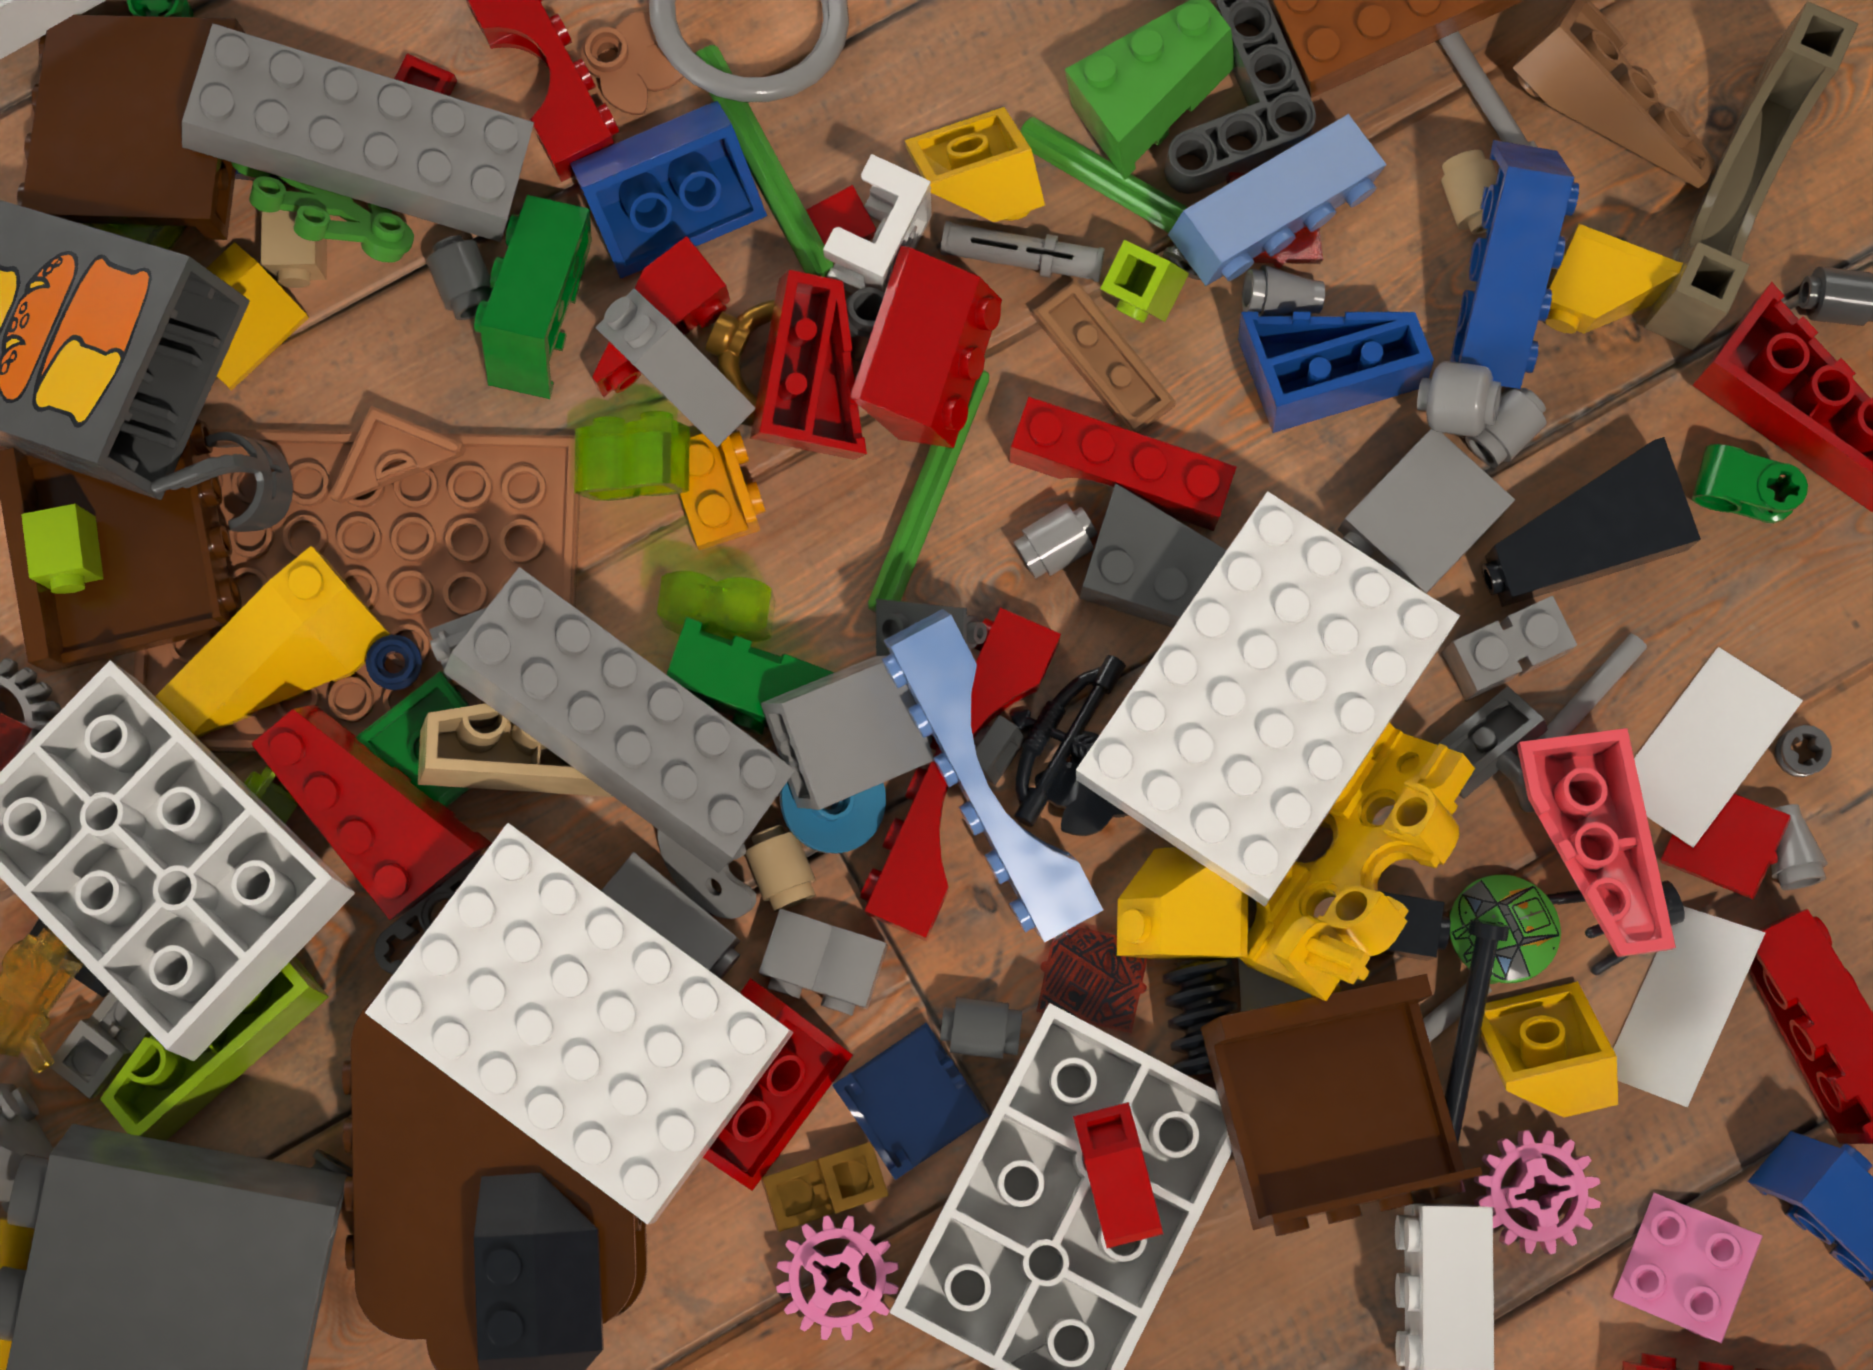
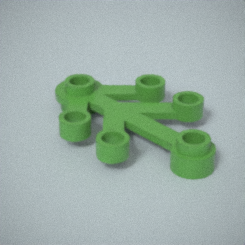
[231,162,414,263]

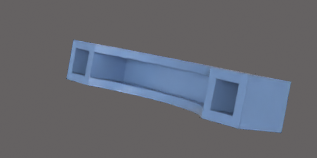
[882,609,1103,942]

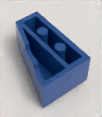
[1238,312,1434,433]

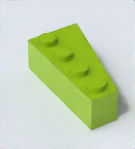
[100,956,329,1141]

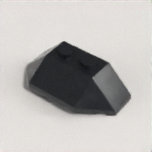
[474,1173,604,1370]

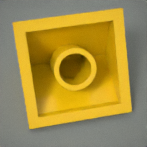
[206,242,309,391]

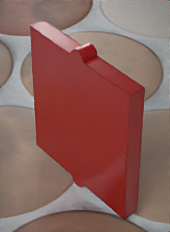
[1660,794,1791,899]

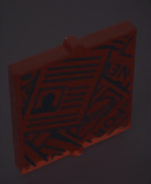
[1036,926,1147,1033]

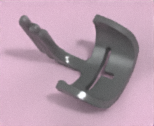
[151,432,293,532]

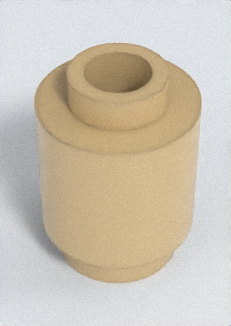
[1441,150,1497,235]
[746,825,816,912]

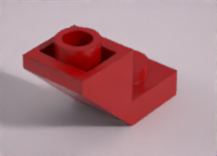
[1073,1102,1163,1248]

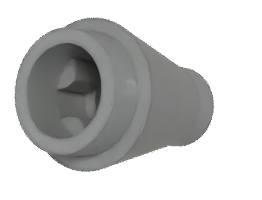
[1242,265,1325,316]
[1771,804,1828,890]

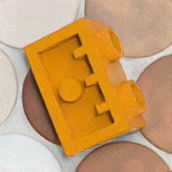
[664,431,766,550]

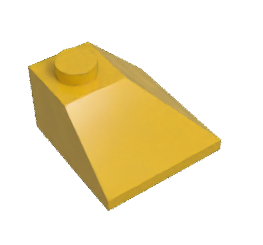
[904,107,1045,223]
[1545,224,1683,334]
[1117,847,1248,960]
[1480,981,1618,1118]

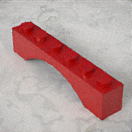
[859,607,1061,941]

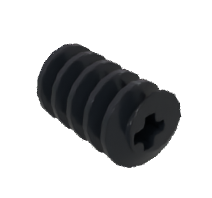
[1162,958,1237,1076]

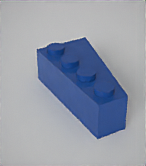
[1450,140,1579,389]
[1748,1131,1873,1292]

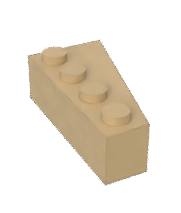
[418,703,613,797]

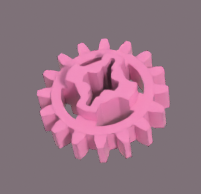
[1474,1130,1601,1254]
[776,1215,899,1340]

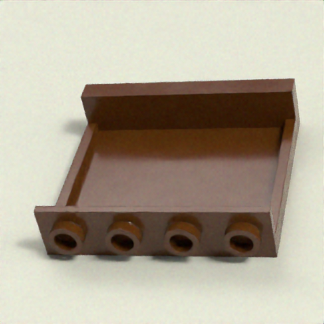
[17,15,245,240]
[0,419,242,672]
[1201,974,1483,1237]

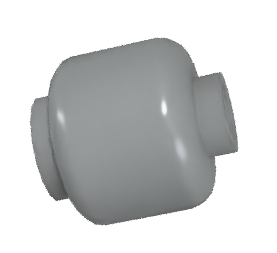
[1417,361,1501,437]

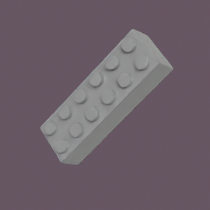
[182,23,534,242]
[443,567,796,873]

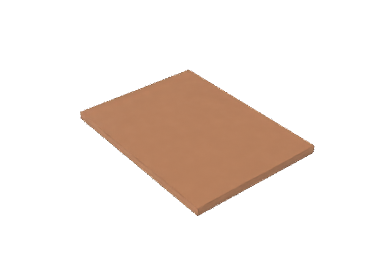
[133,429,583,754]

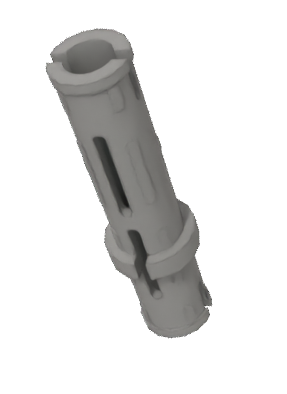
[940,221,1105,282]

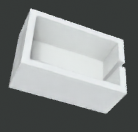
[1395,1203,1494,1370]

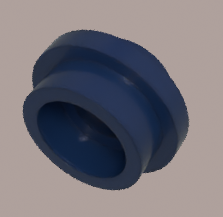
[366,635,423,690]

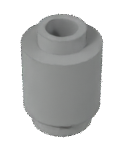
[1465,387,1547,468]
[1013,503,1098,579]

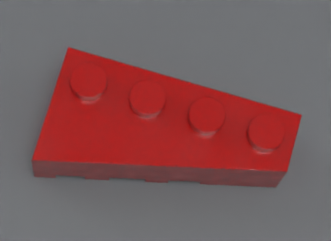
[1692,282,1873,512]
[251,705,492,920]

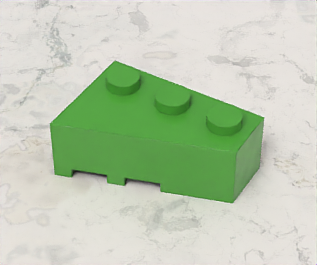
[1065,0,1235,180]

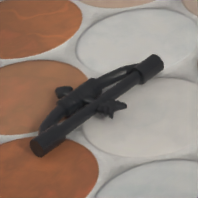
[1011,655,1126,827]

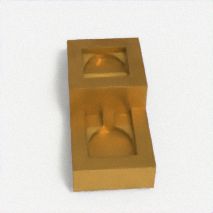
[761,1142,889,1232]

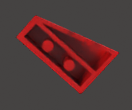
[750,269,867,460]

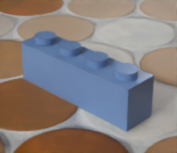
[1168,114,1387,286]

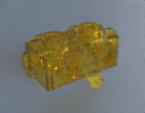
[0,927,83,1073]

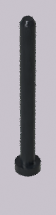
[1445,919,1510,1145]

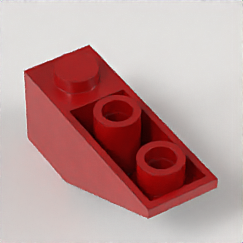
[592,236,731,397]

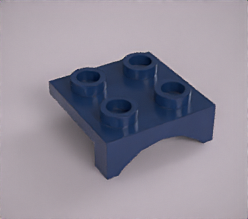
[832,1023,989,1180]

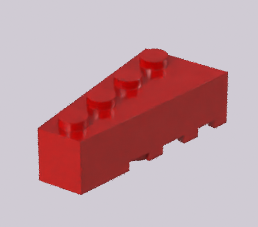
[1749,909,1873,1144]

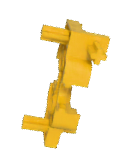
[1240,722,1475,1001]

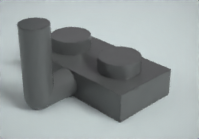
[1437,686,1548,812]

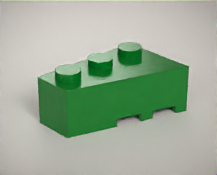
[474,195,592,399]
[666,617,835,735]

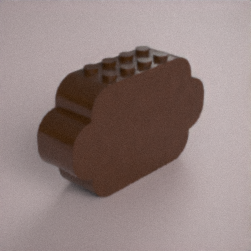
[342,999,647,1370]

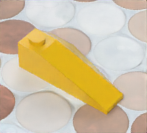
[155,546,391,738]

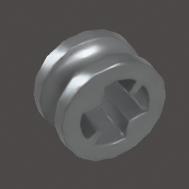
[1775,725,1832,777]

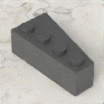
[1080,483,1227,628]

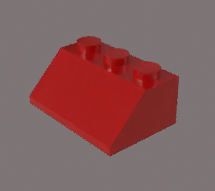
[850,246,1002,448]
[703,978,853,1191]

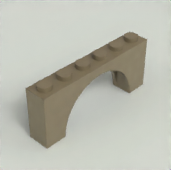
[1644,1,1858,350]

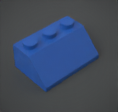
[570,100,767,279]

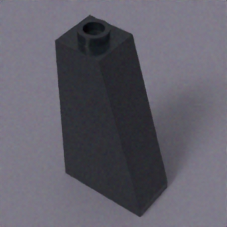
[1482,437,1701,607]

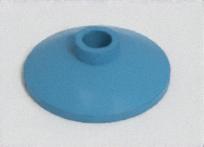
[780,782,886,854]

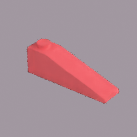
[1517,728,1676,957]

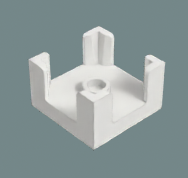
[823,154,932,294]

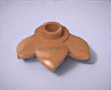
[581,12,684,115]

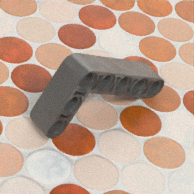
[1164,0,1316,194]

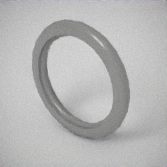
[649,0,849,102]

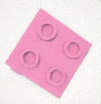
[1613,1193,1763,1344]

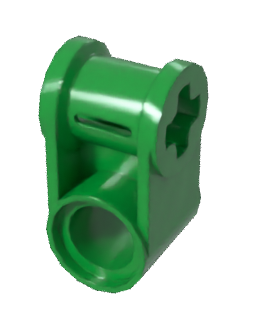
[1692,444,1808,524]

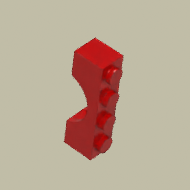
[466,0,620,182]
[1009,396,1237,531]

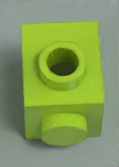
[1100,240,1189,323]
[21,504,103,594]

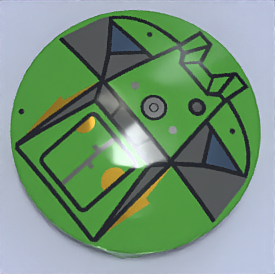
[1449,875,1561,984]

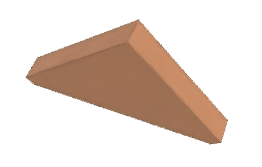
[329,406,466,504]

